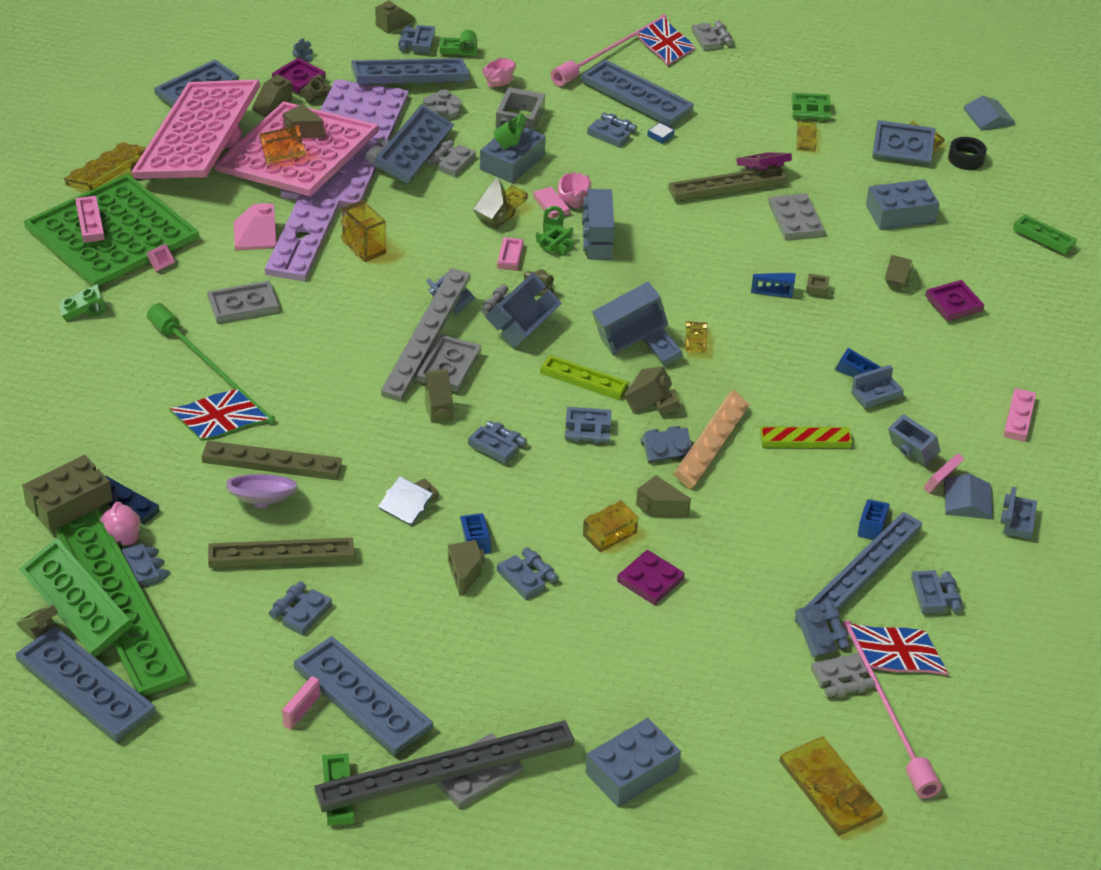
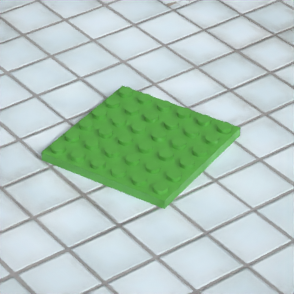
[24,173,199,286]

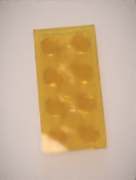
[64,142,147,191]
[779,736,883,836]

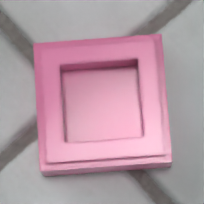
[146,244,175,272]

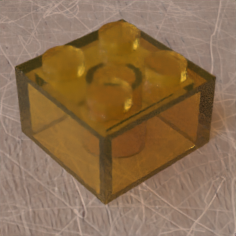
[341,200,386,262]

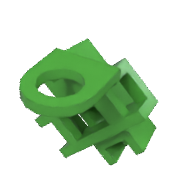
[536,206,574,255]

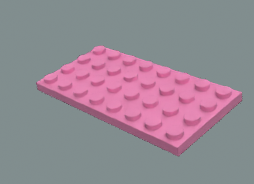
[131,79,261,179]

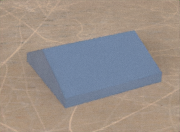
[964,95,1015,130]
[944,473,992,519]

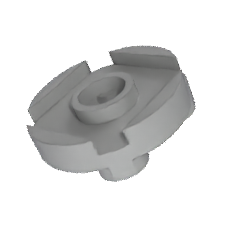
[423,89,462,121]

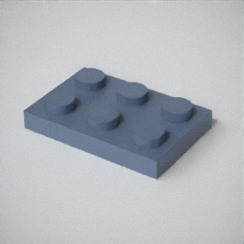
[872,120,936,165]

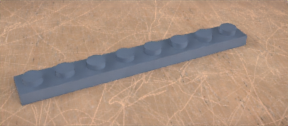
[795,512,922,625]

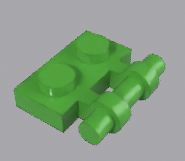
[791,93,831,121]

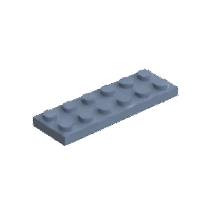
[351,58,470,85]
[581,60,694,126]
[373,104,454,184]
[15,626,156,742]
[294,636,433,756]

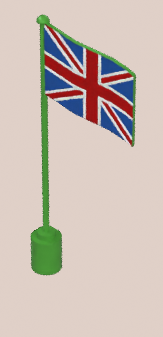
[147,303,275,440]

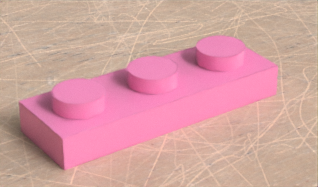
[75,196,104,243]
[1003,388,1036,442]

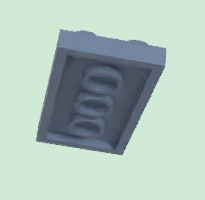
[154,60,239,107]

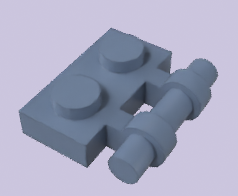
[398,25,435,53]
[587,112,637,148]
[565,407,612,444]
[468,420,527,464]
[497,547,558,600]
[911,570,962,613]
[269,581,332,636]
[795,600,850,658]

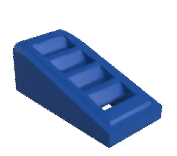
[751,273,796,298]
[835,348,882,377]
[858,499,890,540]
[460,513,491,554]

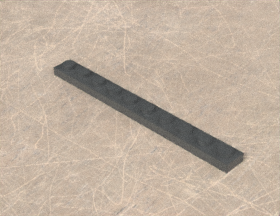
[314,720,575,813]

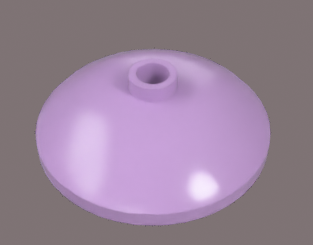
[226,474,297,508]

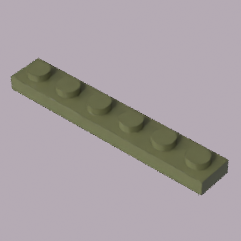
[668,166,787,201]
[202,440,342,480]
[208,538,354,568]

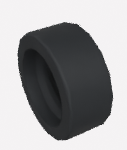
[948,137,987,170]

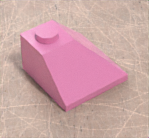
[234,203,276,250]

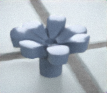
[292,38,313,62]

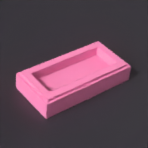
[533,187,570,218]
[497,237,524,271]
[924,454,964,494]
[282,676,320,730]

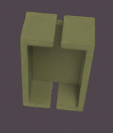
[22,455,112,532]

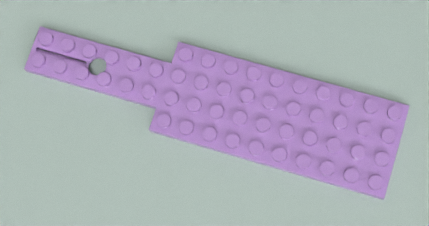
[265,79,409,282]

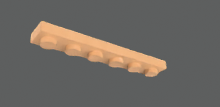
[673,390,750,490]

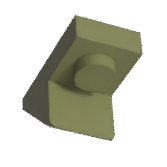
[16,604,59,640]

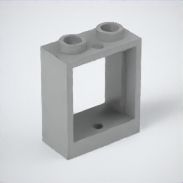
[496,87,545,131]

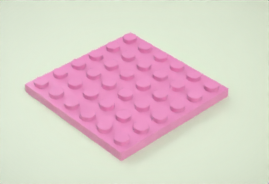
[214,101,379,196]

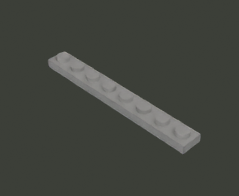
[381,268,470,402]

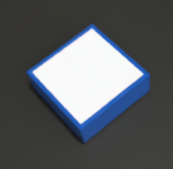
[647,122,675,144]

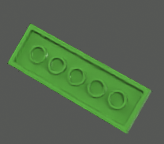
[19,538,134,657]

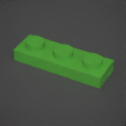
[1013,214,1077,255]
[322,753,354,826]

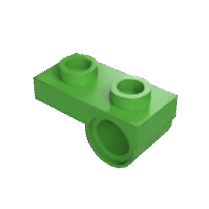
[440,30,478,56]
[494,113,527,150]
[59,284,106,321]

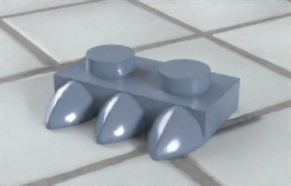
[121,543,170,588]

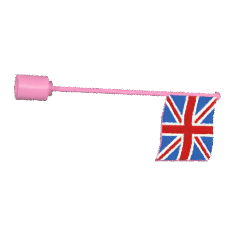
[551,14,695,86]
[842,620,948,799]

